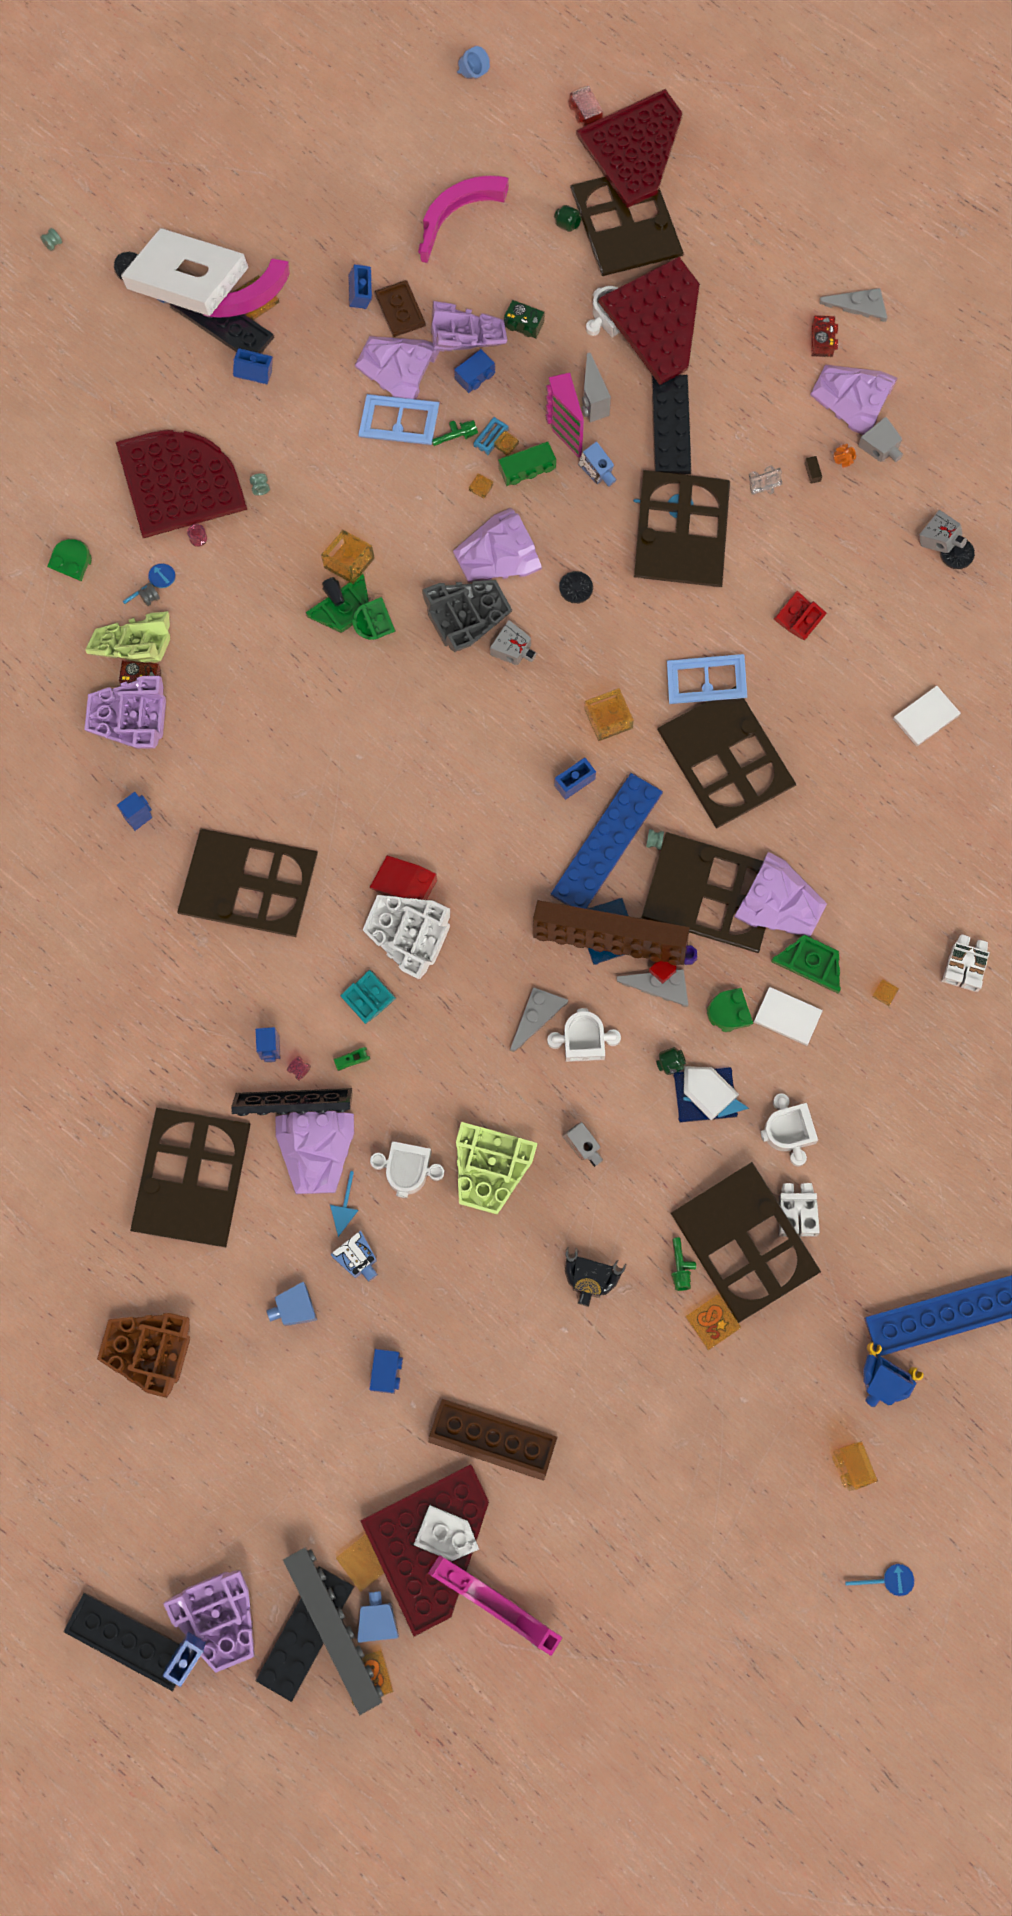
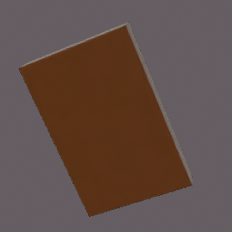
[374,280,426,338]

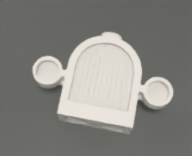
[586,286,620,338]
[547,1008,621,1062]
[760,1094,818,1166]
[370,1141,444,1198]

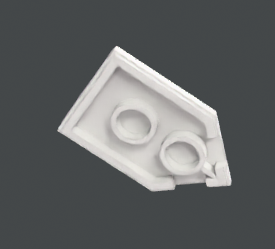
[684,1066,739,1120]
[414,1505,479,1561]

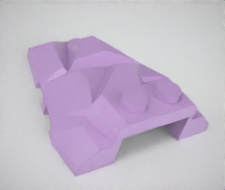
[431,301,507,351]
[355,336,439,399]
[811,365,897,435]
[453,508,542,583]
[85,676,166,749]
[734,852,827,937]
[276,1111,354,1194]
[163,1570,255,1673]

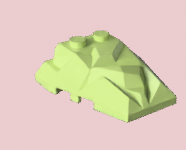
[85,611,170,663]
[456,1122,538,1215]

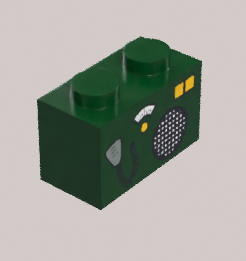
[504,300,545,338]

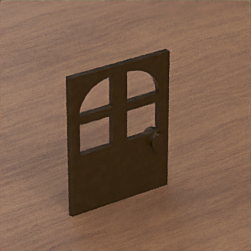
[570,177,684,276]
[634,470,730,587]
[657,686,796,828]
[177,828,318,937]
[641,832,766,953]
[130,1108,251,1248]
[671,1162,822,1323]

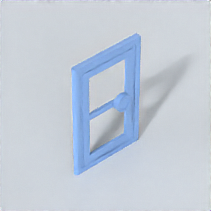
[358,394,440,445]
[667,654,747,704]

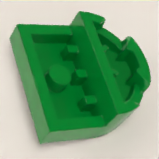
[47,539,92,581]
[353,597,396,640]
[707,988,754,1032]

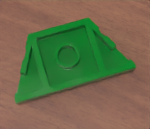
[306,574,369,633]
[771,935,841,994]

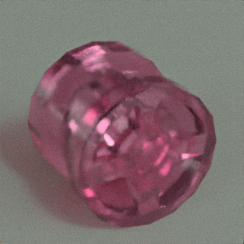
[187,524,207,547]
[287,1056,311,1081]

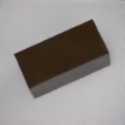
[805,456,822,484]

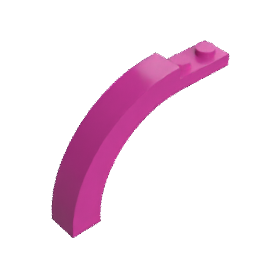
[418,176,509,263]
[203,258,290,317]
[429,1555,563,1656]

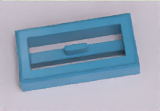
[474,417,509,455]

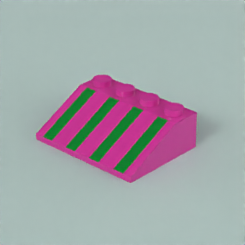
[545,373,584,458]

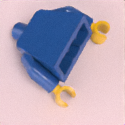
[863,1342,924,1407]

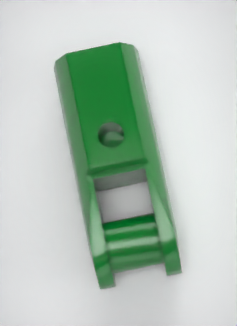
[334,1047,371,1071]

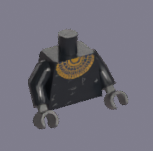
[565,1247,627,1307]

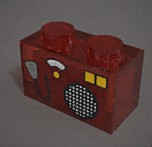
[812,316,838,357]
[119,661,161,685]

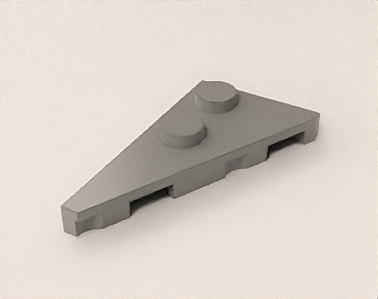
[819,288,887,322]
[617,969,688,1007]
[510,987,568,1052]

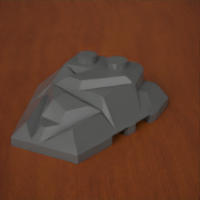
[422,580,512,652]

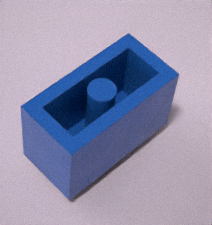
[348,264,372,309]
[233,348,273,384]
[454,349,495,393]
[554,758,596,800]
[117,792,153,831]
[255,1027,281,1062]
[369,1349,403,1394]
[163,1632,206,1687]

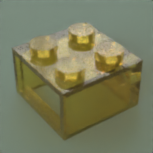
[321,530,375,584]
[584,688,634,742]
[832,1441,878,1491]

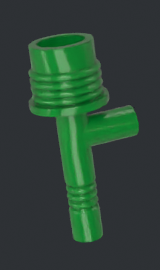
[432,420,479,446]
[671,1238,696,1291]

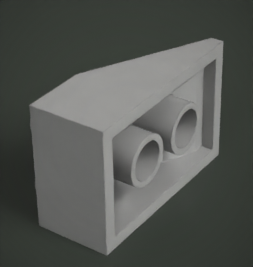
[581,353,611,422]

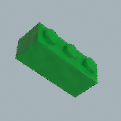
[498,442,557,486]

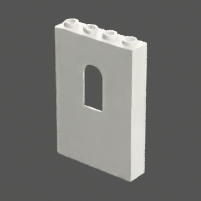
[121,228,249,316]

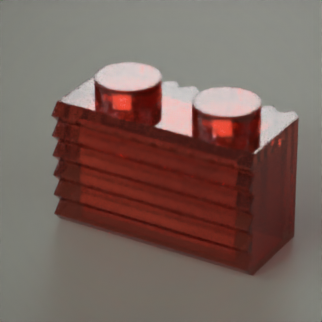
[568,85,603,127]

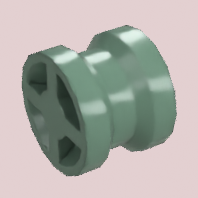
[40,228,62,251]
[249,474,270,495]
[646,829,664,850]

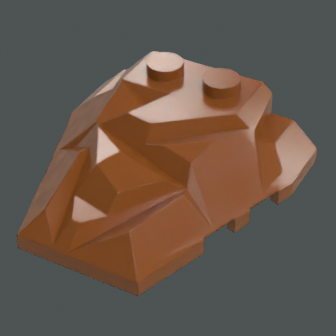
[97,1313,190,1398]

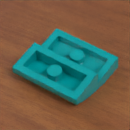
[340,970,396,1024]

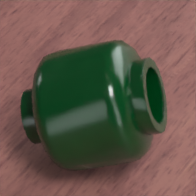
[554,205,581,232]
[656,1047,686,1075]

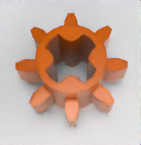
[834,444,856,468]

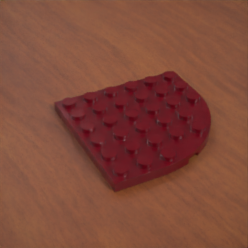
[116,430,247,539]

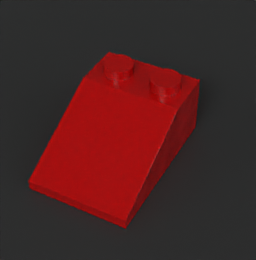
[370,855,437,900]

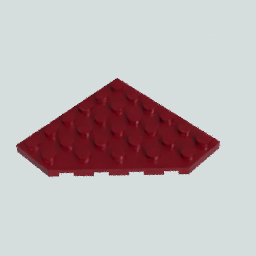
[576,89,683,208]
[598,257,700,385]
[360,1464,489,1637]

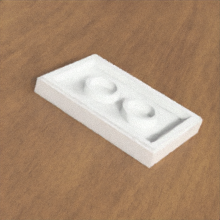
[893,686,961,747]
[754,987,823,1046]

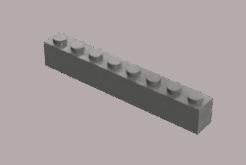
[283,1547,384,1715]

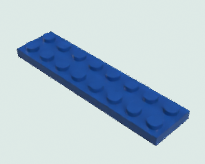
[551,773,663,909]
[864,1275,1012,1357]

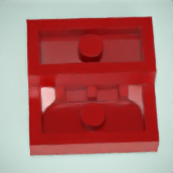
[774,591,827,640]

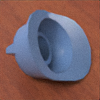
[457,46,490,79]

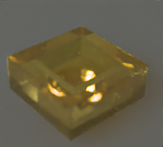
[494,431,519,456]
[469,473,494,499]
[872,979,899,1006]

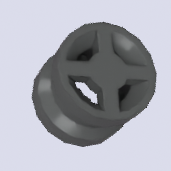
[138,583,160,606]

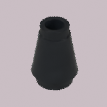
[322,577,345,606]

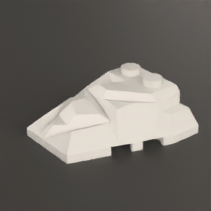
[363,895,450,979]

